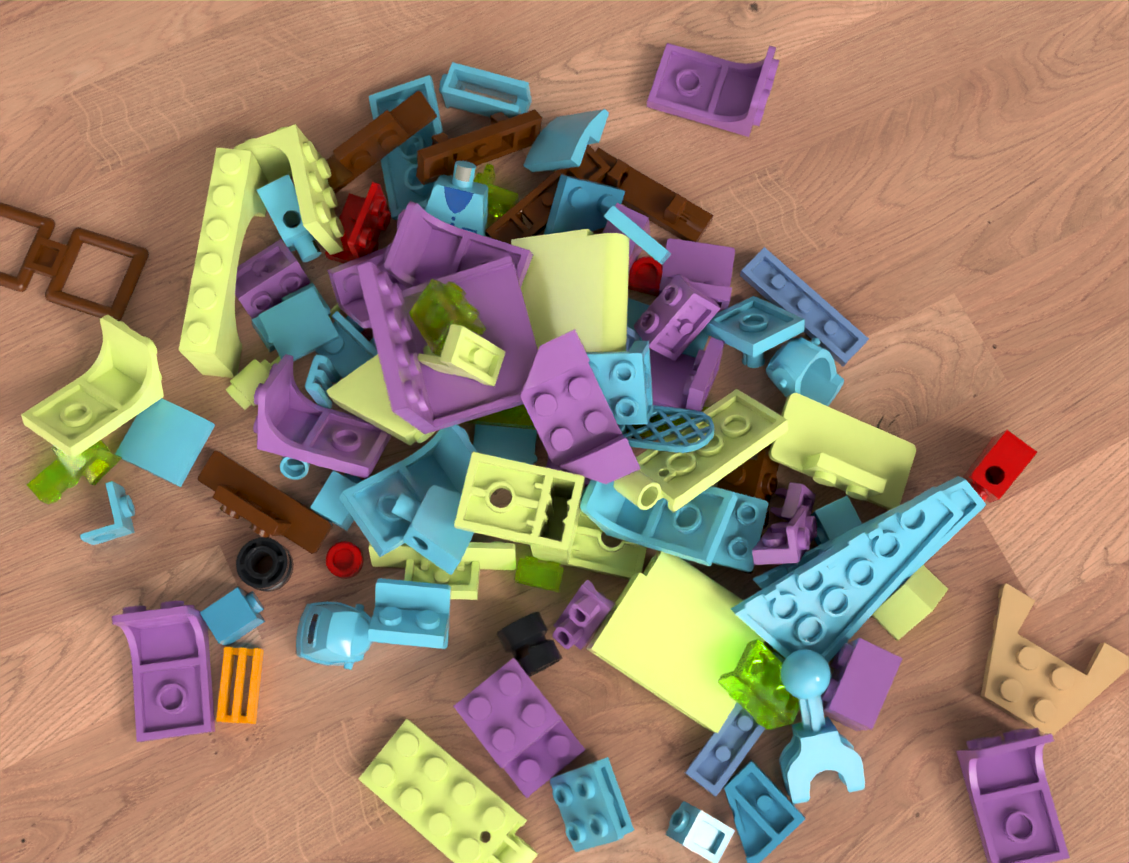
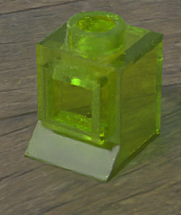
[51,439,122,486]

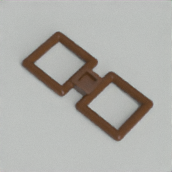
[0,202,149,321]

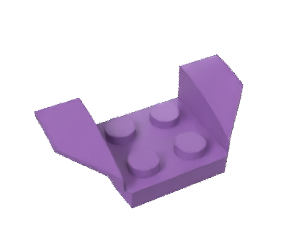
[519,329,641,484]

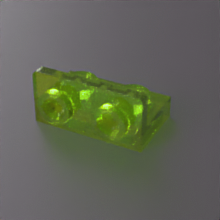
[409,278,486,357]
[718,639,800,730]

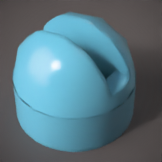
[280,456,310,480]

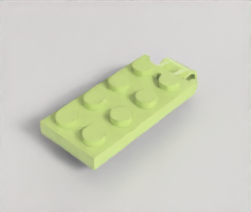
[613,389,789,512]
[358,719,538,863]

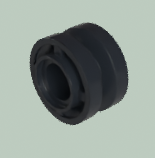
[236,537,294,592]

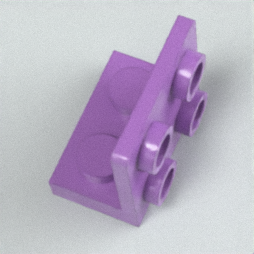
[658,238,735,312]
[327,247,408,328]
[650,337,725,412]

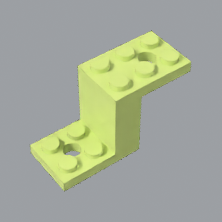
[454,452,647,580]

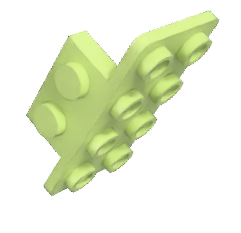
[769,393,916,510]

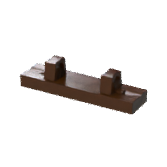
[416,109,542,185]
[485,144,611,244]
[595,147,713,242]

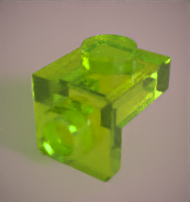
[474,163,519,218]

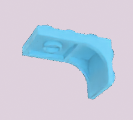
[339,424,478,557]
[580,479,738,566]

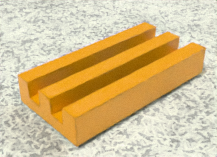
[216,647,264,724]

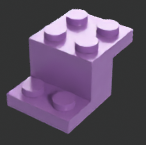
[454,658,585,798]

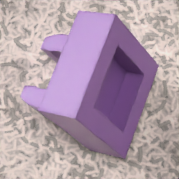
[770,482,816,522]

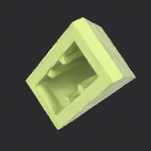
[871,565,948,641]

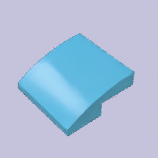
[523,109,609,172]
[115,398,215,487]

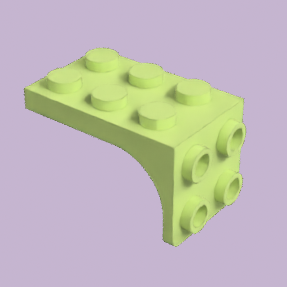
[234,124,344,255]
[21,315,164,458]

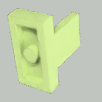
[417,324,506,387]

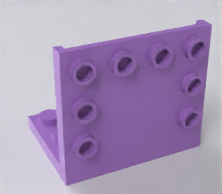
[357,256,538,434]

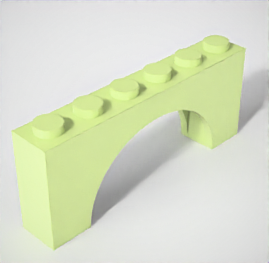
[179,148,269,378]

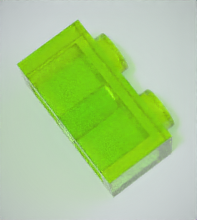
[27,455,83,505]
[514,556,564,593]

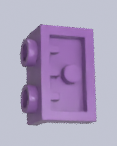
[235,239,310,319]
[634,274,721,361]
[752,505,817,565]

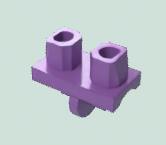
[552,580,616,650]

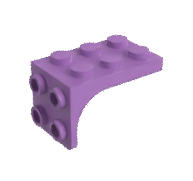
[647,43,780,137]
[384,201,533,288]
[253,354,392,479]
[112,601,215,742]
[956,727,1070,863]

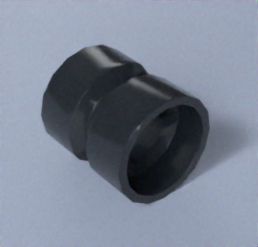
[497,612,562,677]

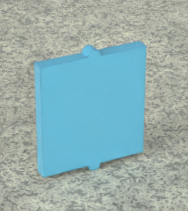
[258,287,340,362]
[473,424,538,465]

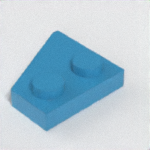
[544,174,625,235]
[724,759,806,863]

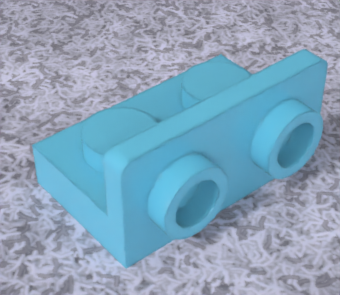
[314,311,378,379]

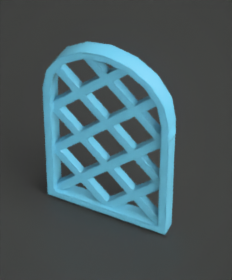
[619,405,715,453]

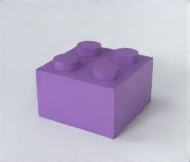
[821,638,902,731]

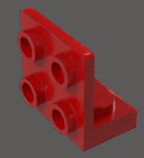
[325,182,391,264]

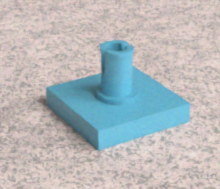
[703,296,805,368]

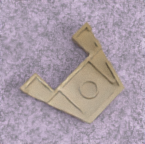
[980,583,1129,736]

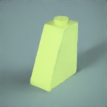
[326,354,435,445]

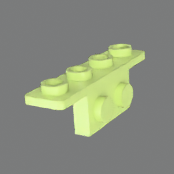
[369,541,516,600]

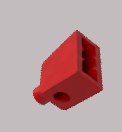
[962,430,1038,503]

